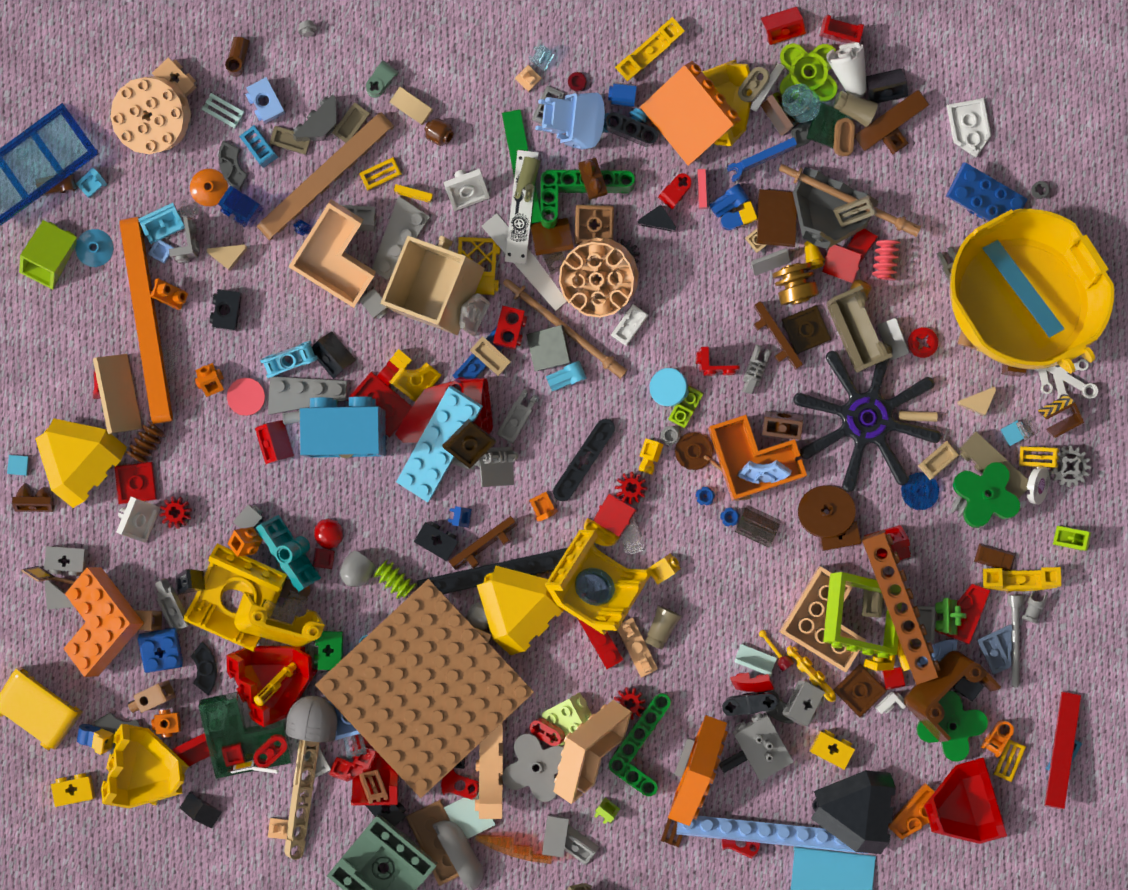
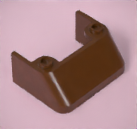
[904,651,1001,742]

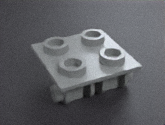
[479,447,519,487]

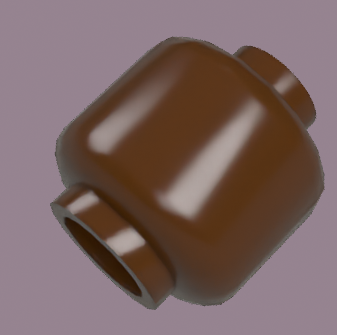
[424,118,454,146]

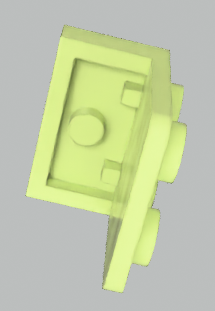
[542,692,592,746]

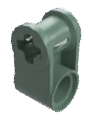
[366,60,399,98]

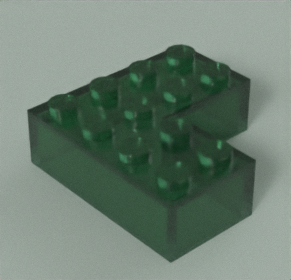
[198,692,292,779]

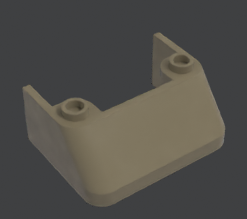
[826,285,893,373]

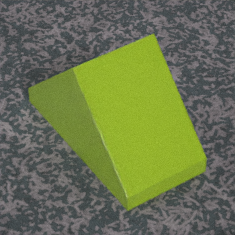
[1053,526,1091,551]

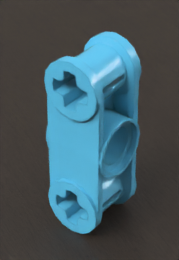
[260,341,318,378]

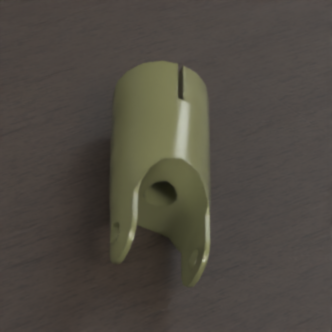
[515,157,541,202]

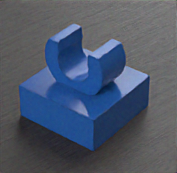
[448,506,472,528]

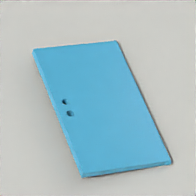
[790,847,876,890]

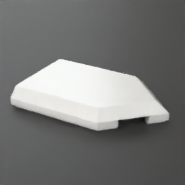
[946,98,991,158]
[459,293,491,337]

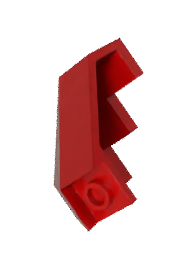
[226,646,318,727]
[924,757,1007,844]

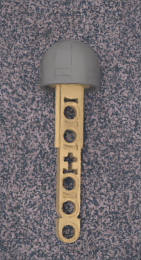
[284,696,337,860]

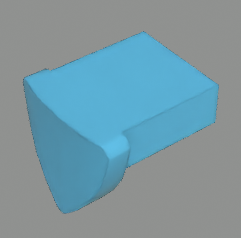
[76,167,108,198]

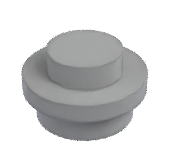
[298,20,317,37]
[661,426,680,445]

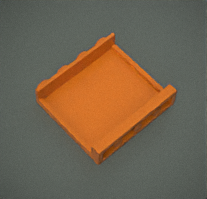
[640,61,741,166]

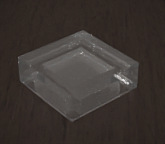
[1016,415,1041,440]

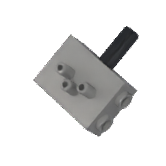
[719,713,793,781]

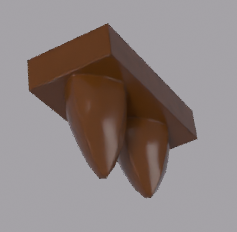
[578,158,608,200]
[12,483,53,512]

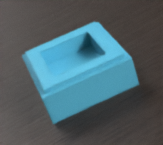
[1000,420,1027,446]
[7,455,29,476]

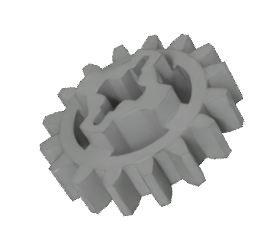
[1049,446,1091,488]

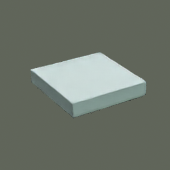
[444,792,496,839]

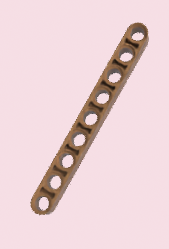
[257,112,394,241]

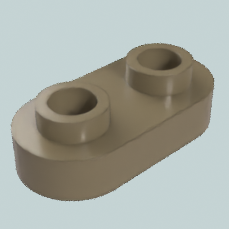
[738,67,770,102]

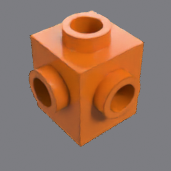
[195,363,224,397]
[227,527,262,557]
[151,709,181,737]

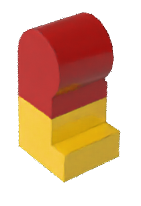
[377,349,412,387]

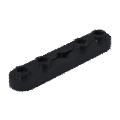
[553,419,615,502]

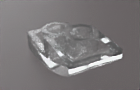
[620,514,645,555]

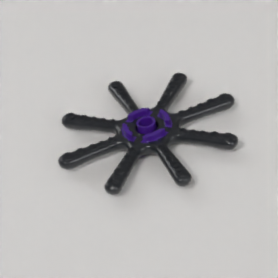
[793,344,942,492]

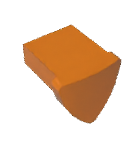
[529,492,558,522]

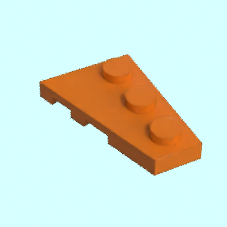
[888,783,935,840]

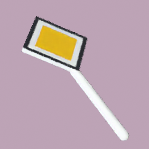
[231,759,279,774]

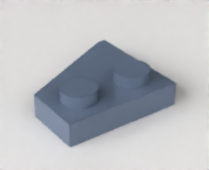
[977,624,1012,675]

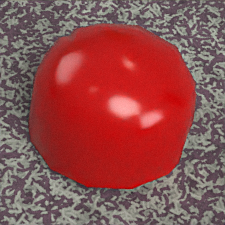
[314,518,343,550]

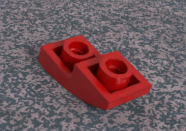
[847,228,878,265]
[730,672,774,692]

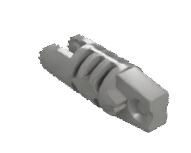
[742,344,772,394]

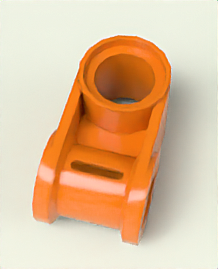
[981,720,1014,758]

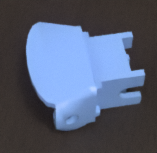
[535,93,605,150]

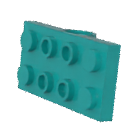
[256,515,321,592]

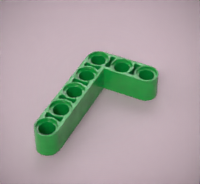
[541,170,635,229]
[609,693,671,797]

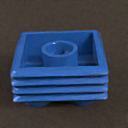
[138,628,183,673]

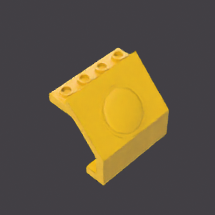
[183,543,287,651]

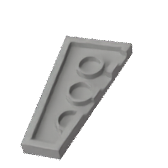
[372,196,430,281]
[268,377,347,415]

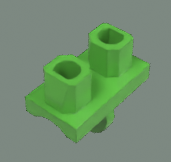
[935,598,967,635]

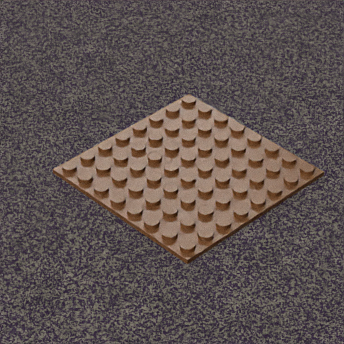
[315,579,534,798]

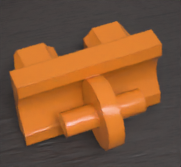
[150,278,188,310]

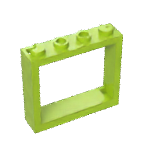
[823,572,902,659]

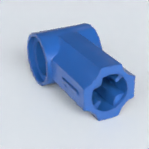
[709,183,749,218]

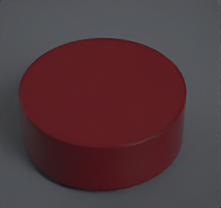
[568,72,587,92]

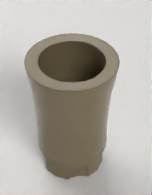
[833,91,878,127]
[645,605,682,650]

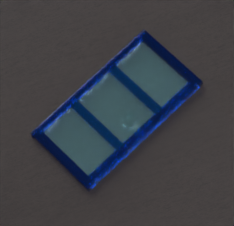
[0,103,99,226]

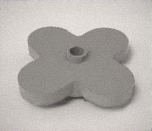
[502,734,564,802]

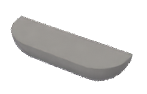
[433,820,484,890]

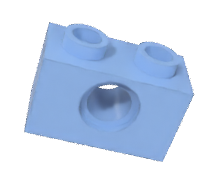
[245,77,285,124]

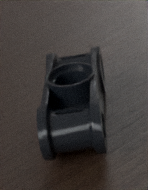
[722,691,779,716]

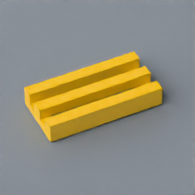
[359,157,402,191]
[394,184,433,203]
[1019,446,1059,468]
[993,739,1026,782]

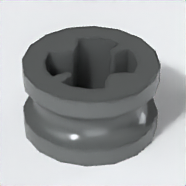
[1031,181,1049,199]

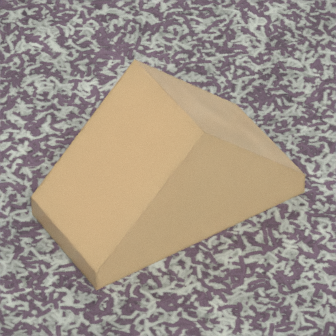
[207,245,247,271]
[957,387,996,416]

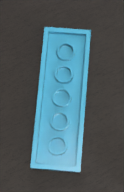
[396,386,483,503]

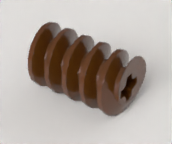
[125,420,166,463]

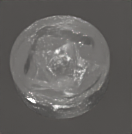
[178,199,198,219]

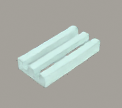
[202,93,244,129]

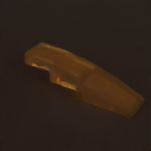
[475,834,552,864]

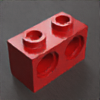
[493,305,528,350]

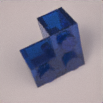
[217,186,264,228]

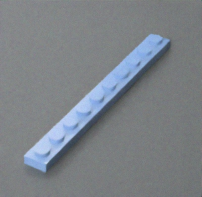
[677,816,868,854]

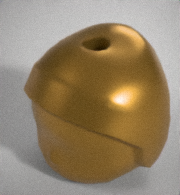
[850,279,872,298]

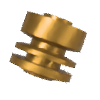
[772,263,819,305]

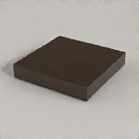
[781,305,832,355]
[442,419,496,469]

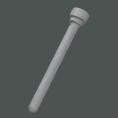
[1007,595,1023,688]

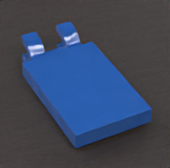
[727,137,797,182]

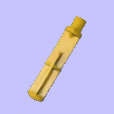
[254,663,297,706]

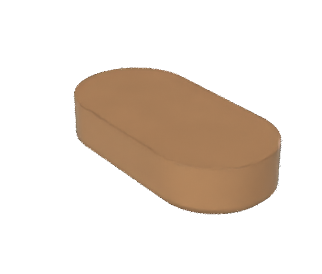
[833,118,855,157]

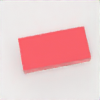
[697,169,707,209]

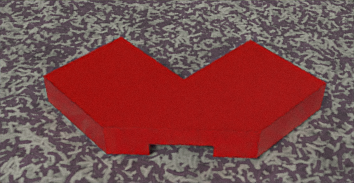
[329,745,379,782]

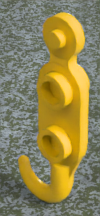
[787,645,836,702]

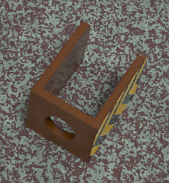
[1038,395,1084,438]

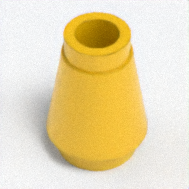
[804,241,824,270]

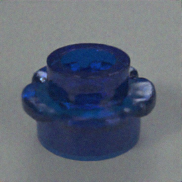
[293,219,311,236]

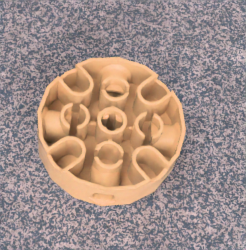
[110,76,191,154]
[559,238,639,318]

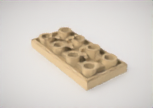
[93,354,142,434]

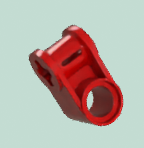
[658,173,691,210]

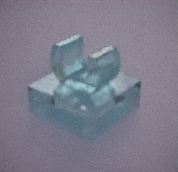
[528,45,554,71]

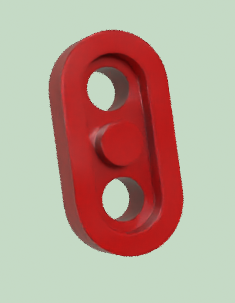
[254,734,287,768]

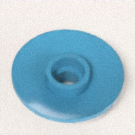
[75,229,114,267]

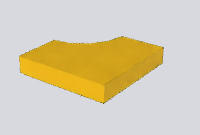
[390,363,441,402]

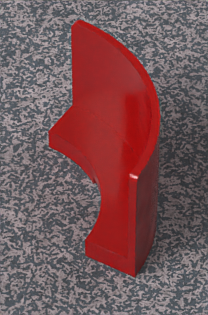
[351,734,399,806]

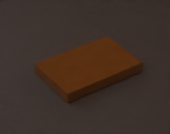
[756,189,797,247]

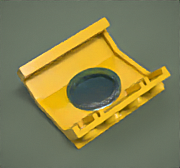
[545,530,651,635]

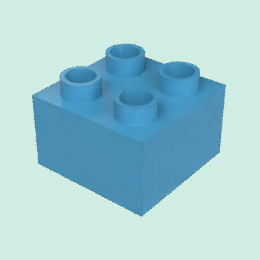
[300,397,386,458]

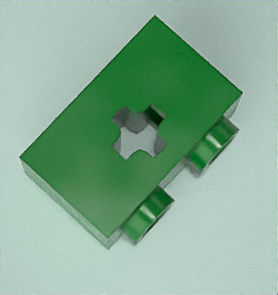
[315,631,343,670]

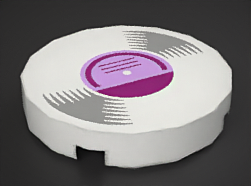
[1027,466,1050,505]

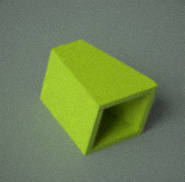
[19,220,77,290]

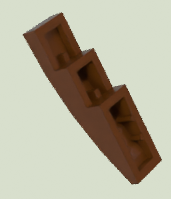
[855,89,930,151]

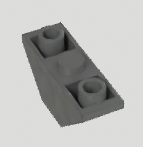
[293,94,336,141]

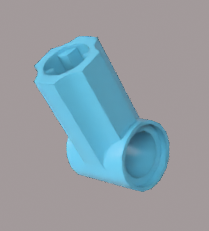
[546,361,587,392]

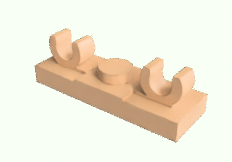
[618,617,658,677]

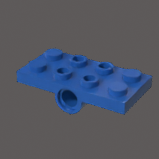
[946,162,1028,222]

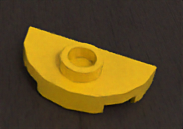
[584,518,620,546]

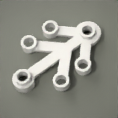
[1034,359,1098,399]

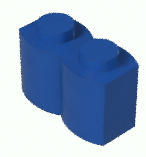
[608,82,637,107]

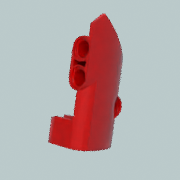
[395,377,493,443]

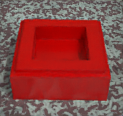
[882,667,905,690]
[222,743,245,767]

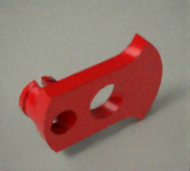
[441,768,479,800]
[721,839,760,859]

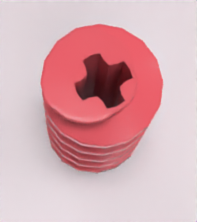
[872,240,900,281]

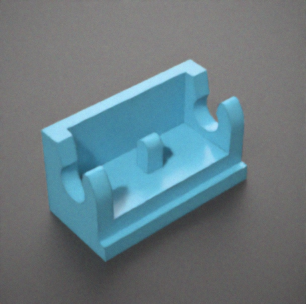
[138,203,185,244]

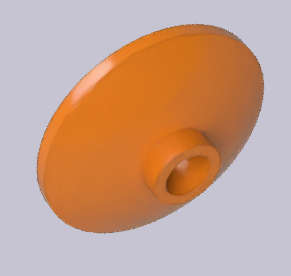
[190,169,228,206]

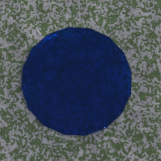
[901,472,939,510]

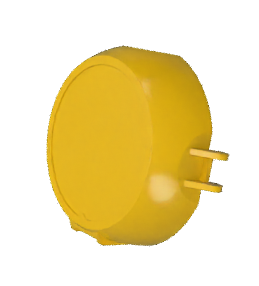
[950,209,1114,374]

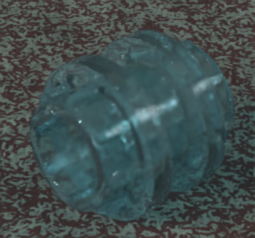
[782,84,820,123]

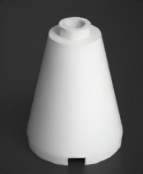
[826,42,867,97]

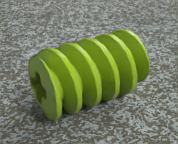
[373,559,417,599]

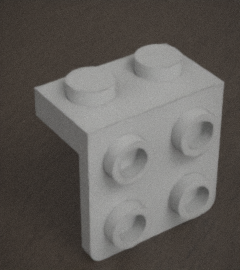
[169,216,200,264]

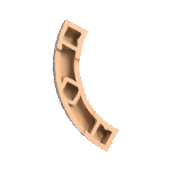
[475,722,503,819]

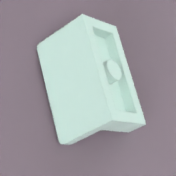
[734,644,777,676]

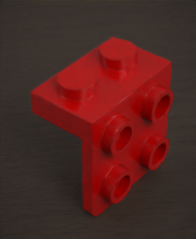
[695,347,740,376]

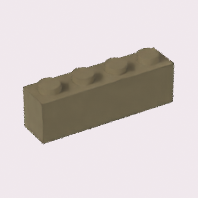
[959,431,1028,499]

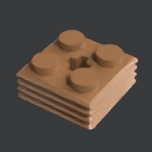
[575,205,614,245]

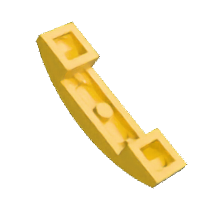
[615,17,685,82]
[983,567,1061,591]

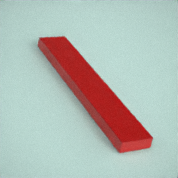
[1044,692,1081,809]

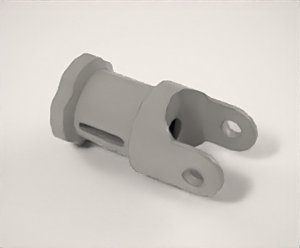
[1022,591,1048,624]

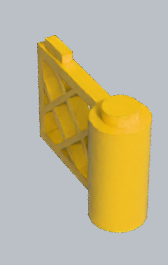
[458,237,500,295]

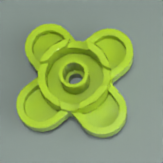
[779,43,837,102]

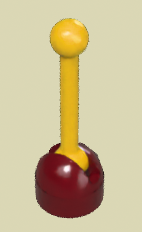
[759,630,794,672]

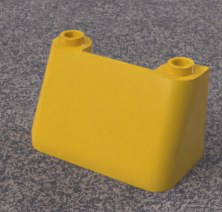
[234,591,325,647]
[0,667,83,751]

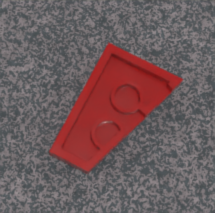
[935,584,991,645]

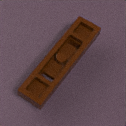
[753,301,803,370]
[449,516,517,570]

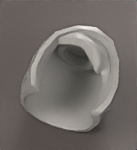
[340,550,376,587]

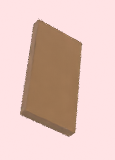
[406,800,459,886]

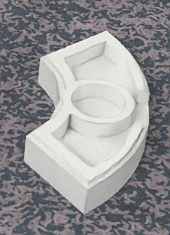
[750,63,785,112]

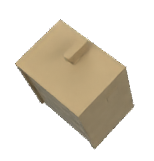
[380,235,485,336]

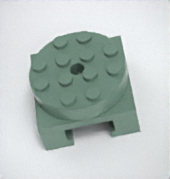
[327,813,438,890]

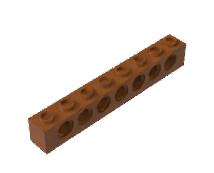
[862,530,941,685]

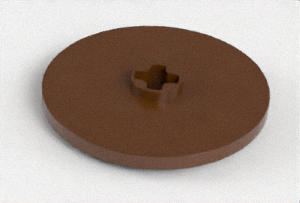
[798,485,856,538]

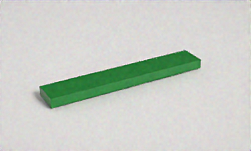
[502,109,541,224]

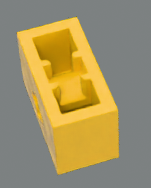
[809,729,855,770]
[51,773,96,807]

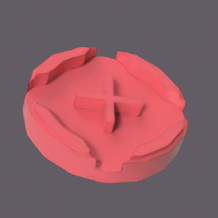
[227,378,265,416]

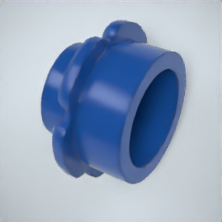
[696,487,715,506]
[720,508,739,526]

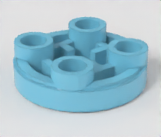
[650,368,689,407]

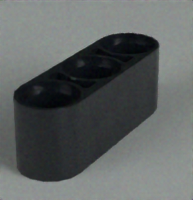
[603,112,658,147]

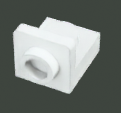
[875,692,906,714]

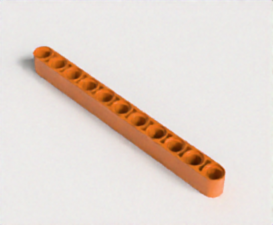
[119,216,173,424]

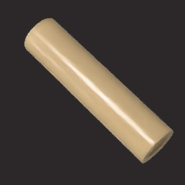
[898,411,938,422]

